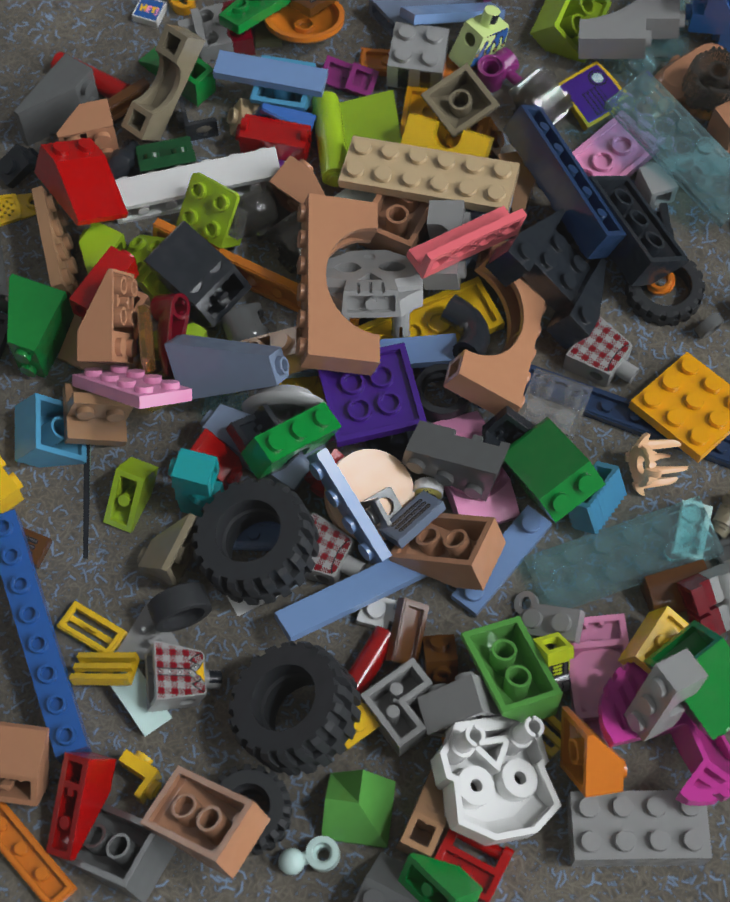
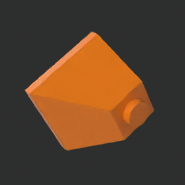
[560,706,627,797]

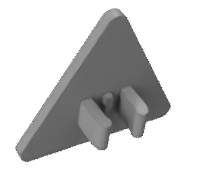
[116,601,180,661]

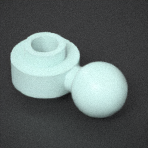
[278,836,340,875]

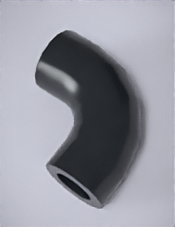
[440,294,490,357]

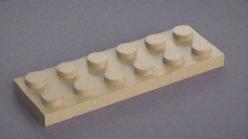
[338,136,520,213]

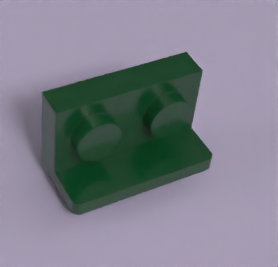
[136,136,196,174]

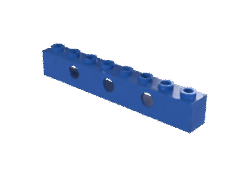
[0,509,92,765]

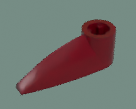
[150,293,190,377]

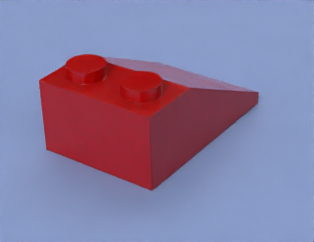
[34,138,128,226]

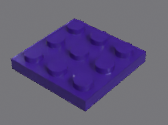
[317,342,427,447]

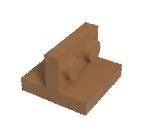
[62,383,134,447]

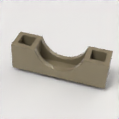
[121,24,206,141]

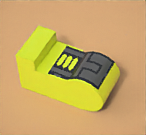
[533,632,574,693]

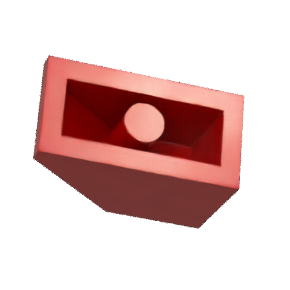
[190,428,243,491]

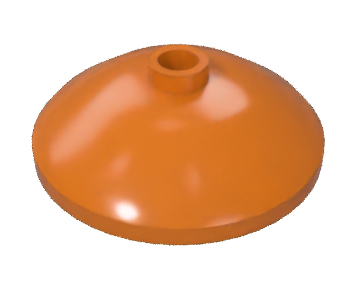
[264,1,345,44]

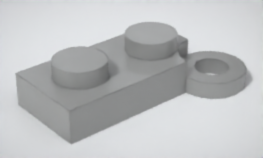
[514,591,586,644]

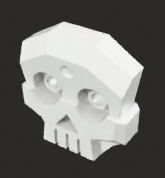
[430,716,562,846]

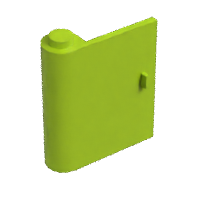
[311,90,402,187]

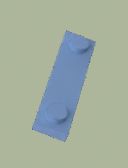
[451,505,552,617]

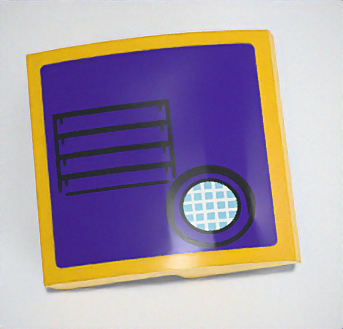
[552,61,631,131]

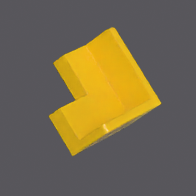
[618,606,689,674]

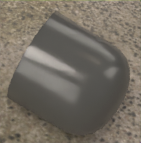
[220,303,270,341]

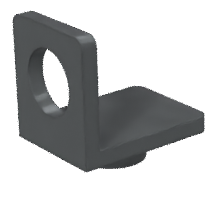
[360,487,403,530]

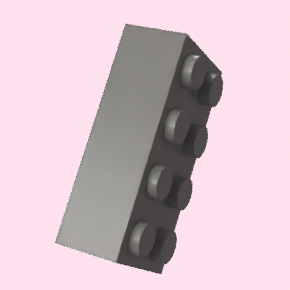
[566,790,712,867]

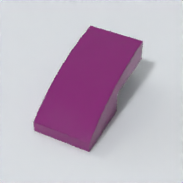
[323,55,379,97]

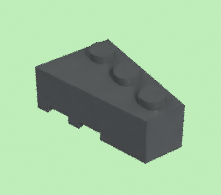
[401,420,510,501]

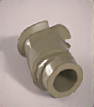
[709,491,730,539]

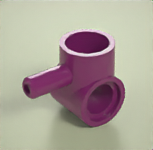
[477,47,528,93]

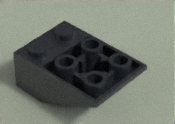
[143,221,252,327]

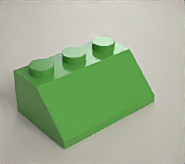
[460,616,563,723]

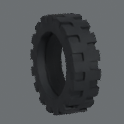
[625,260,705,327]

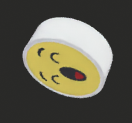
[413,477,444,500]

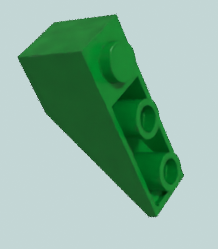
[138,47,216,107]

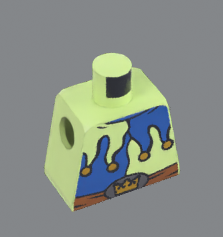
[448,5,509,71]

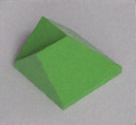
[321,770,396,848]

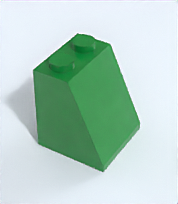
[7,273,74,378]
[504,417,606,523]
[644,620,730,740]

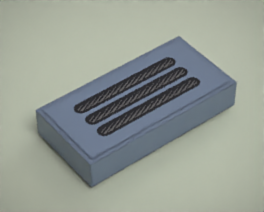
[379,490,446,549]

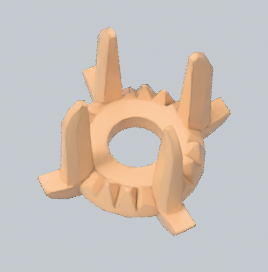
[625,432,688,496]

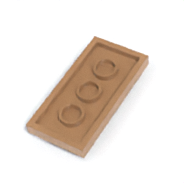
[31,186,80,311]

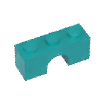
[168,448,224,517]

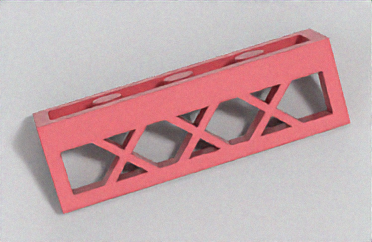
[406,206,527,279]

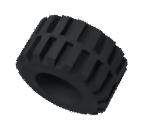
[218,764,292,856]

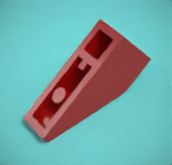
[46,752,116,861]

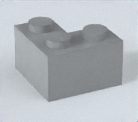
[360,658,433,757]
[417,672,502,737]

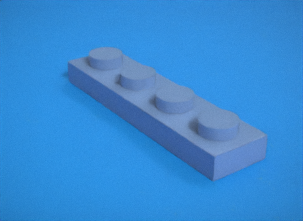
[306,448,392,564]

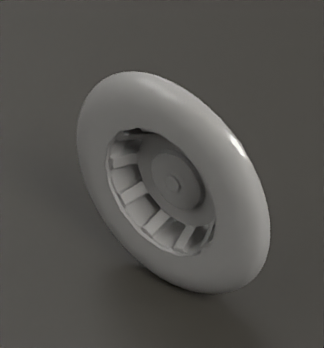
[242,385,326,424]

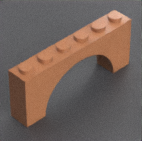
[296,193,380,376]
[443,240,547,415]

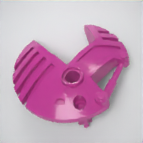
[598,662,730,806]

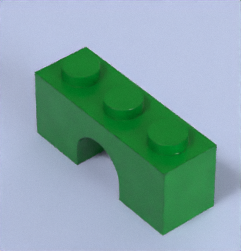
[241,402,342,479]

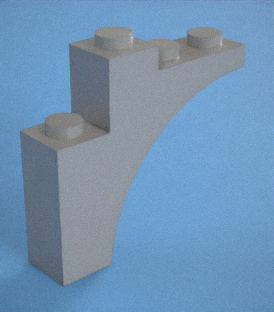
[579,0,685,59]

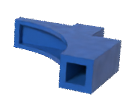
[684,0,730,52]

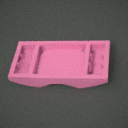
[433,411,520,524]
[569,613,642,742]

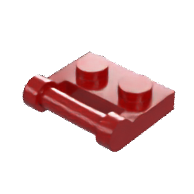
[434,828,515,902]

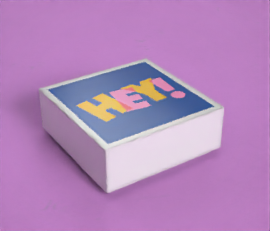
[132,0,168,28]

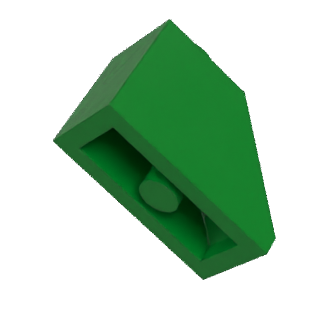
[398,853,483,902]

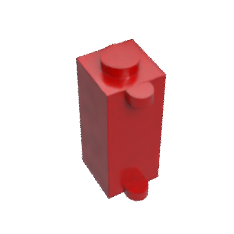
[235,113,312,161]
[69,246,139,320]

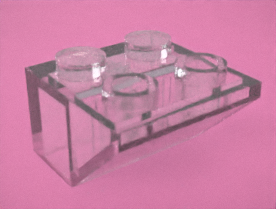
[517,368,593,443]

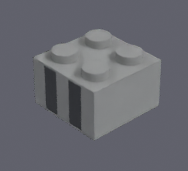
[386,21,450,89]

